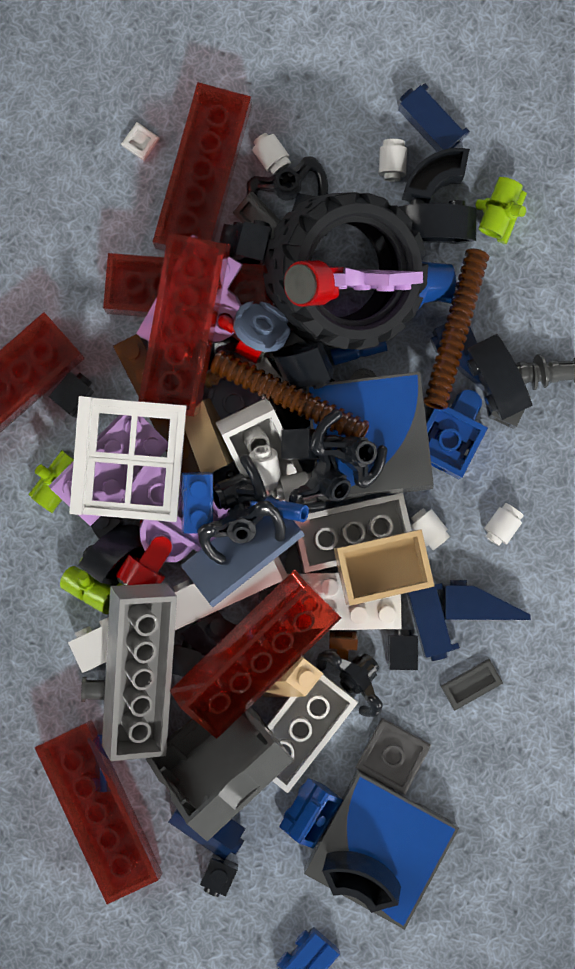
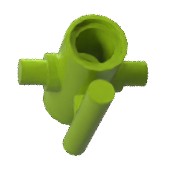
[475,177,527,245]
[28,450,74,513]
[60,557,124,614]

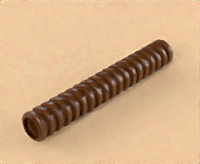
[424,248,490,410]
[211,350,369,437]

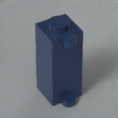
[398,83,470,152]
[407,583,460,661]
[168,809,246,860]

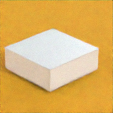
[121,122,160,161]

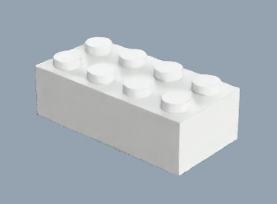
[216,398,316,502]
[293,493,412,573]
[287,573,402,631]
[267,674,358,793]

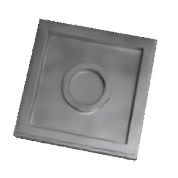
[355,718,432,795]

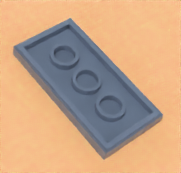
[181,494,305,607]

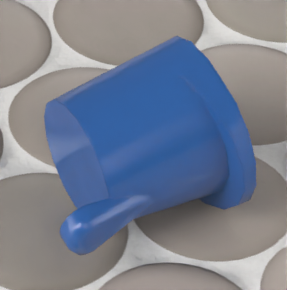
[418,261,456,309]

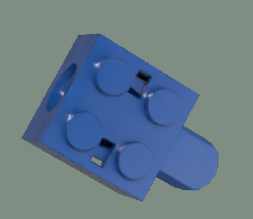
[426,390,488,480]

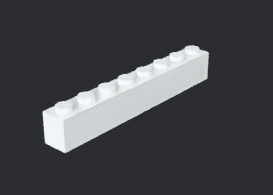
[68,556,288,673]

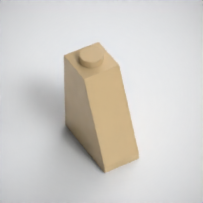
[184,397,234,473]
[244,637,324,698]

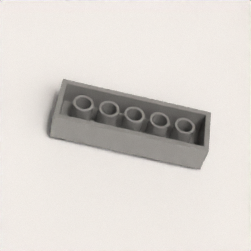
[102,583,177,761]

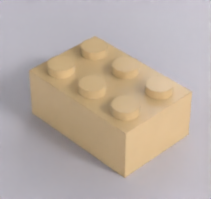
[334,529,434,606]

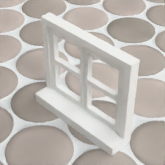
[69,396,187,522]

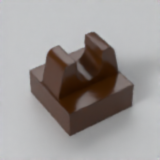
[329,630,358,661]

